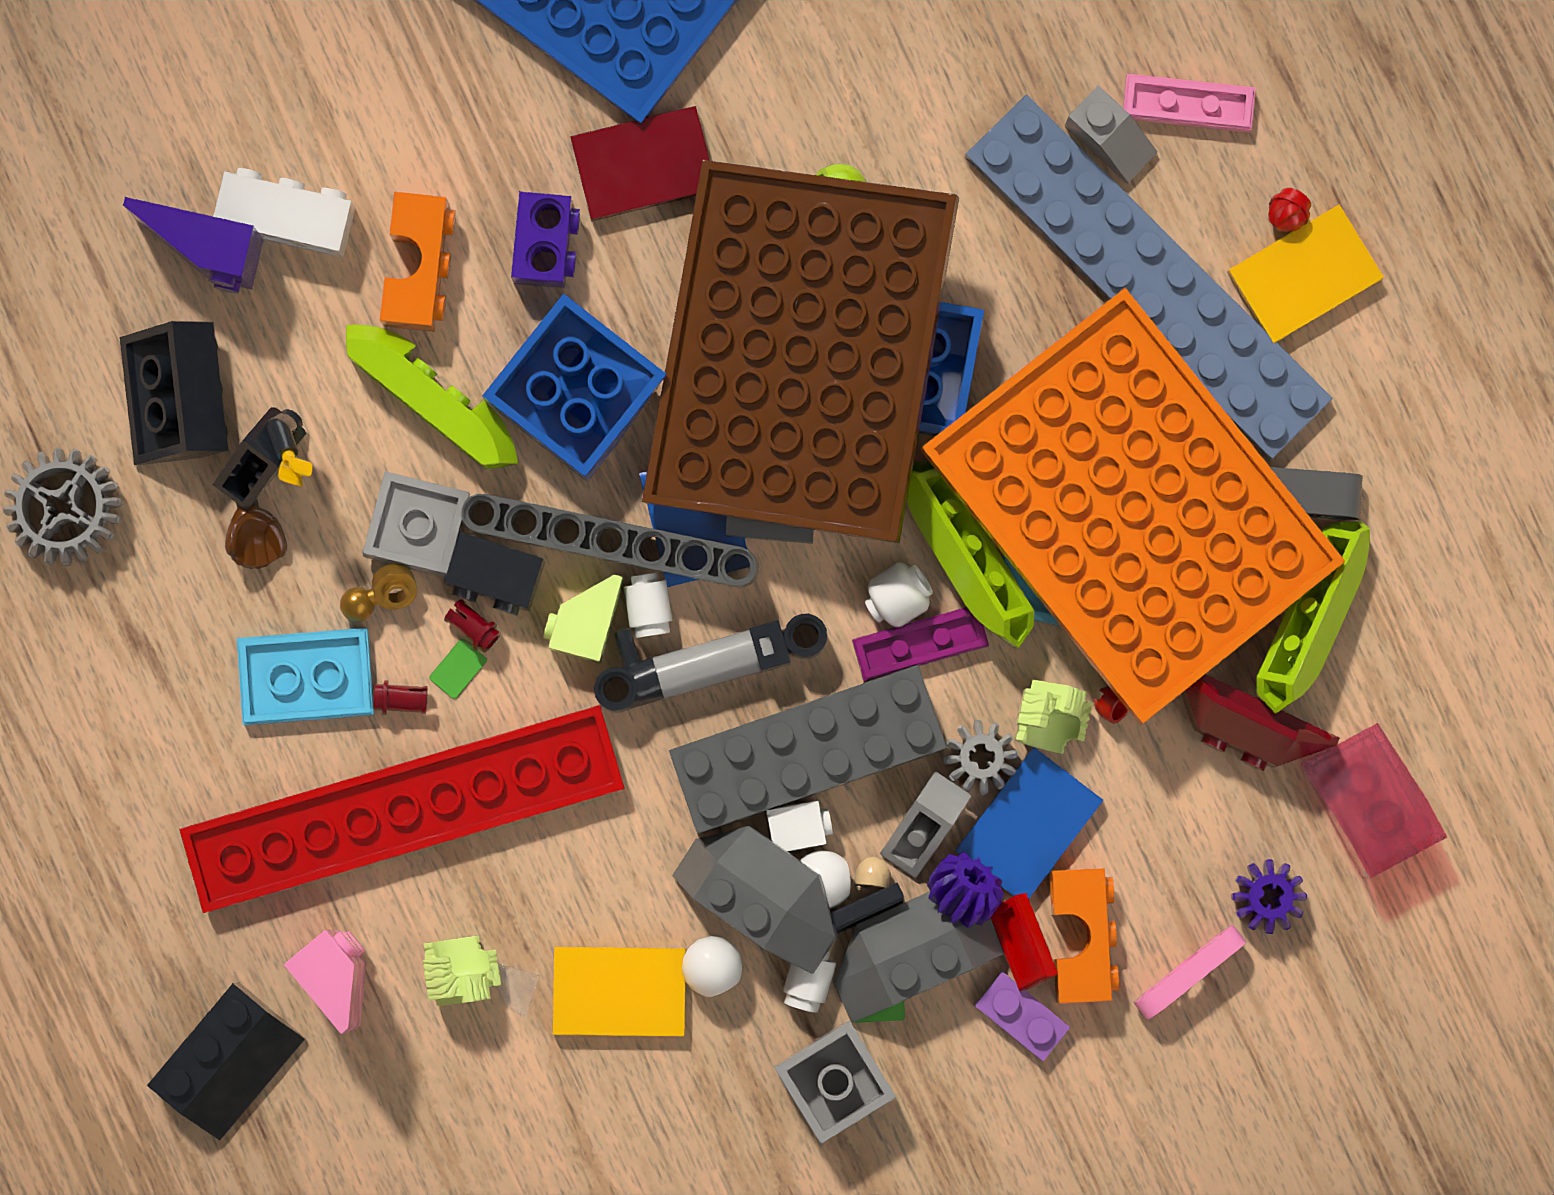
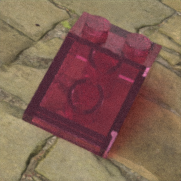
[1301,723,1447,879]

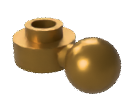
[340,564,417,622]

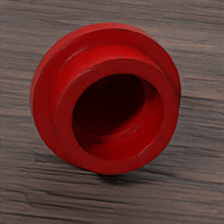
[1268,188,1311,233]

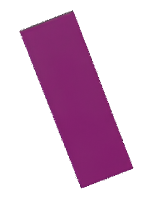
[852,607,989,682]

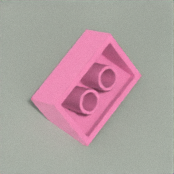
[284,930,366,1034]

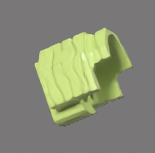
[1014,680,1093,754]
[423,936,501,1006]

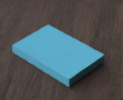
[237,628,375,726]

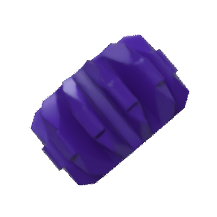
[927,852,1004,928]
[1231,859,1307,934]

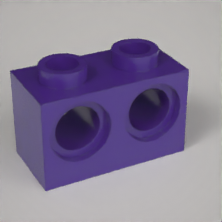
[511,191,580,288]

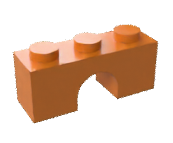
[380,192,456,332]
[1049,868,1119,1003]

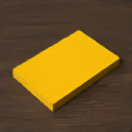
[1227,204,1384,343]
[553,947,686,1036]

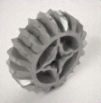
[3,448,123,566]

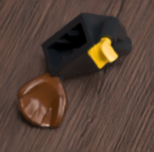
[212,407,312,569]

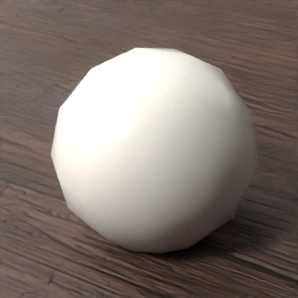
[800,849,851,909]
[682,936,743,997]

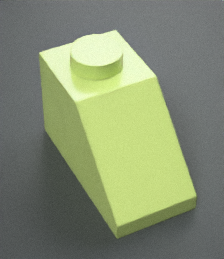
[543,575,624,664]

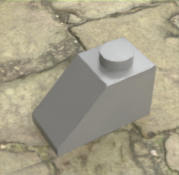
[1065,85,1158,184]
[880,771,972,878]

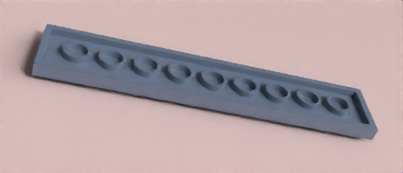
[965,94,1333,460]

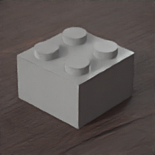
[774,1020,896,1144]

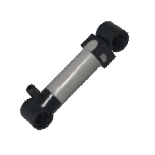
[594,613,827,713]

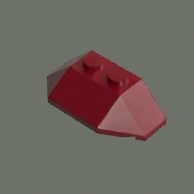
[1181,674,1340,771]

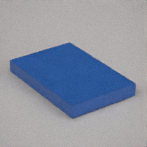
[954,747,1103,898]

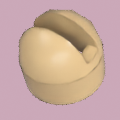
[854,857,891,889]

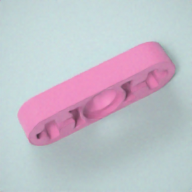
[1134,924,1247,1020]

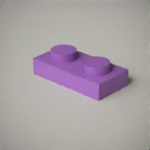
[974,971,1070,1061]

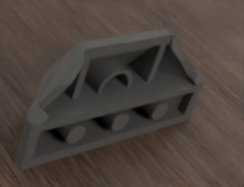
[672,826,837,974]
[834,891,1004,1023]

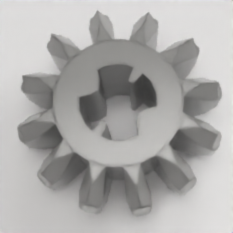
[943,720,1018,795]

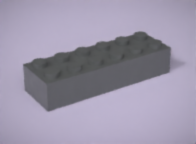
[669,665,947,835]

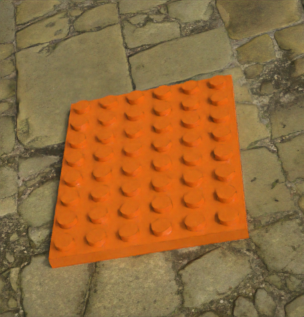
[920,288,1345,725]

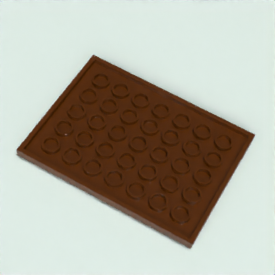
[642,160,959,544]

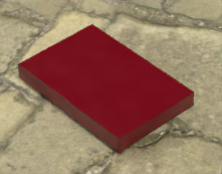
[570,106,710,222]

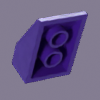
[123,197,264,294]

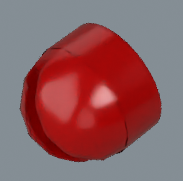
[1094,686,1128,724]

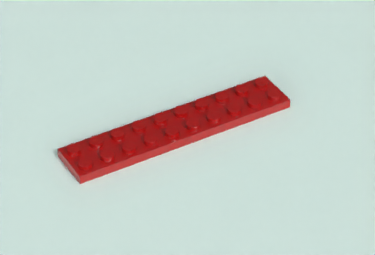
[179,705,625,913]

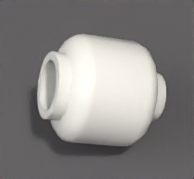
[865,562,933,627]

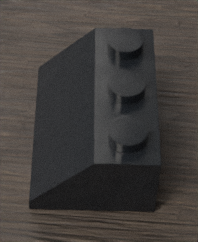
[119,321,228,465]
[147,982,306,1140]

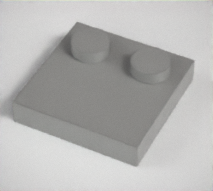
[362,471,470,577]

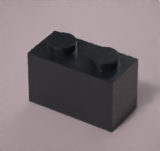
[444,532,545,616]

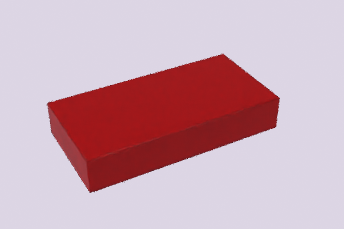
[991,893,1058,992]

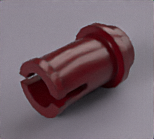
[444,599,501,653]
[373,680,428,715]

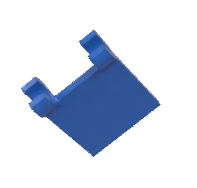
[639,471,750,587]

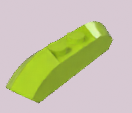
[346,324,518,470]
[907,462,1034,648]
[1256,521,1370,714]

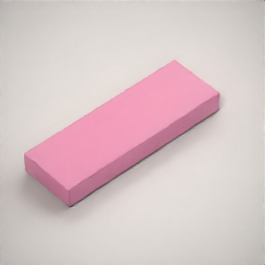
[1123,74,1256,133]

